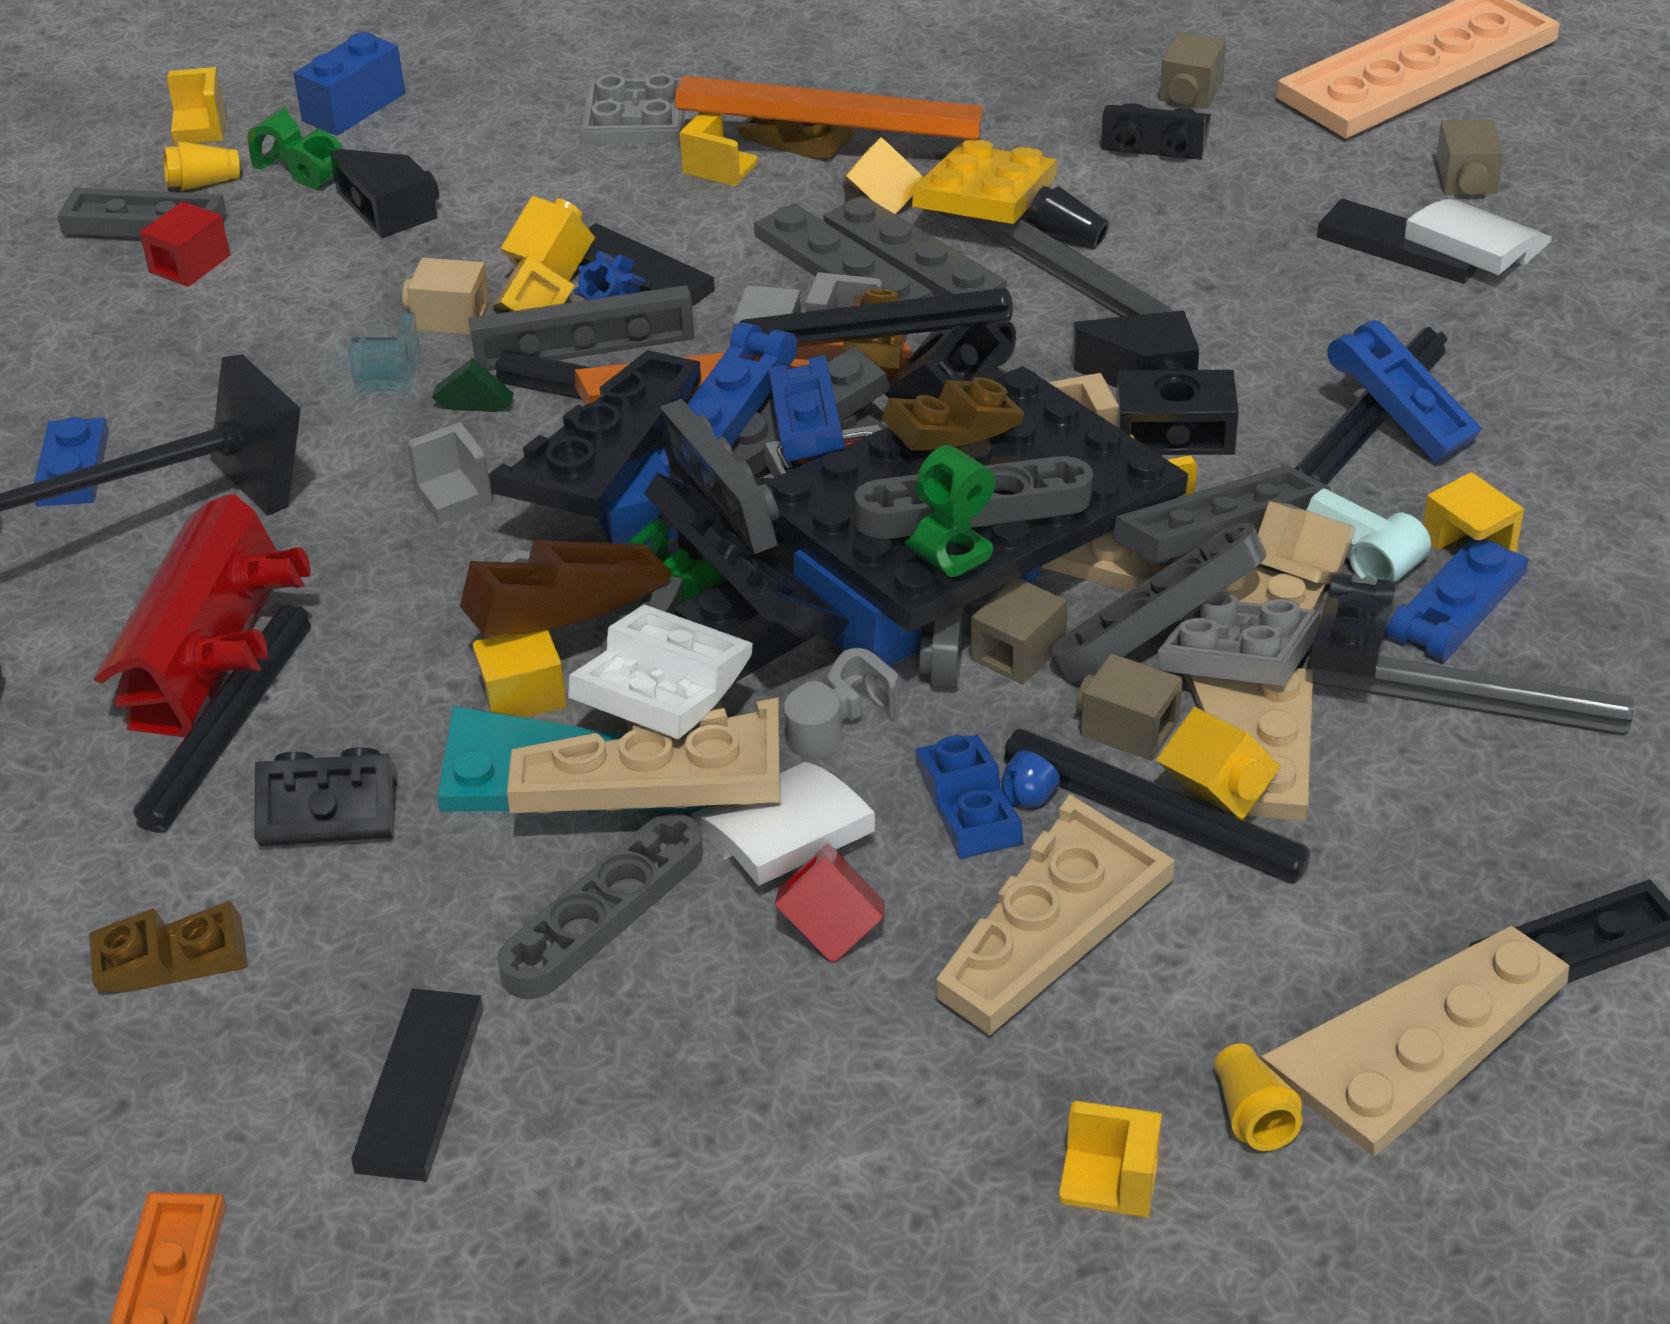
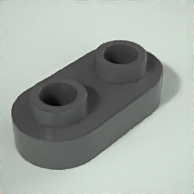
[919,604,967,689]

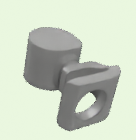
[784,648,900,759]

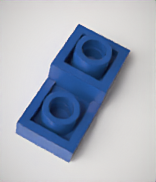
[915,734,1024,859]

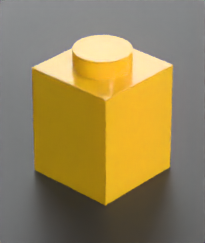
[500,195,595,281]
[1156,706,1281,819]

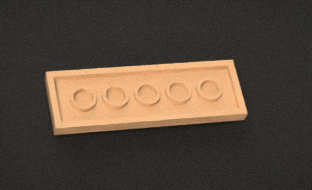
[1276,0,1560,139]

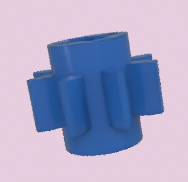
[573,251,645,300]

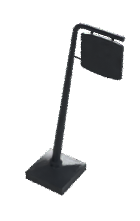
[0,354,301,515]

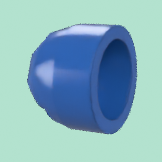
[1001,750,1060,808]

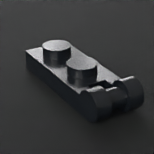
[1310,572,1397,678]

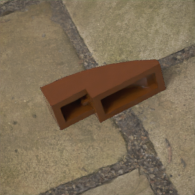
[460,540,671,636]

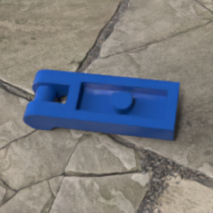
[1327,320,1482,464]
[666,322,797,447]
[768,355,845,462]
[1387,537,1529,663]

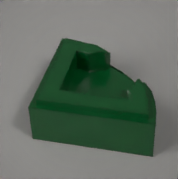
[431,358,514,412]

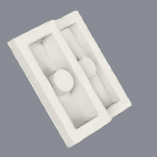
[1405,199,1552,275]
[568,604,753,739]
[691,762,875,886]

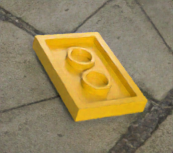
[912,139,1058,224]

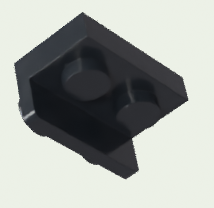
[1101,103,1211,160]
[254,747,398,846]

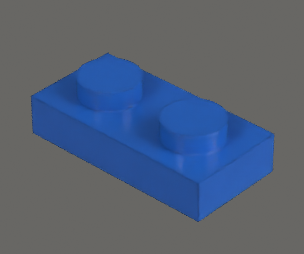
[34,417,109,507]

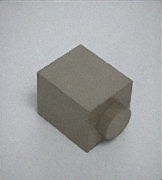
[1160,32,1226,109]
[1436,120,1503,195]
[971,578,1067,685]
[1076,653,1182,761]

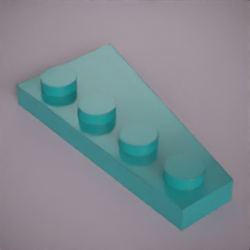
[437,706,704,812]

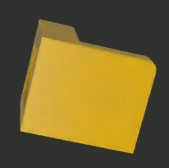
[167,67,226,145]
[679,112,758,186]
[843,137,923,214]
[493,255,575,312]
[1423,472,1524,552]
[473,630,567,718]
[1059,1101,1162,1217]

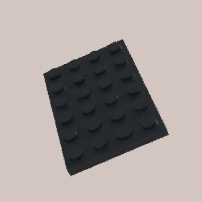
[758,366,1188,633]

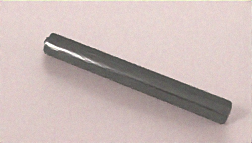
[972,218,1173,317]
[1308,651,1634,735]

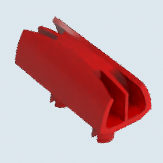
[93,494,311,737]

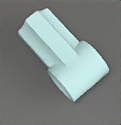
[1306,488,1431,582]

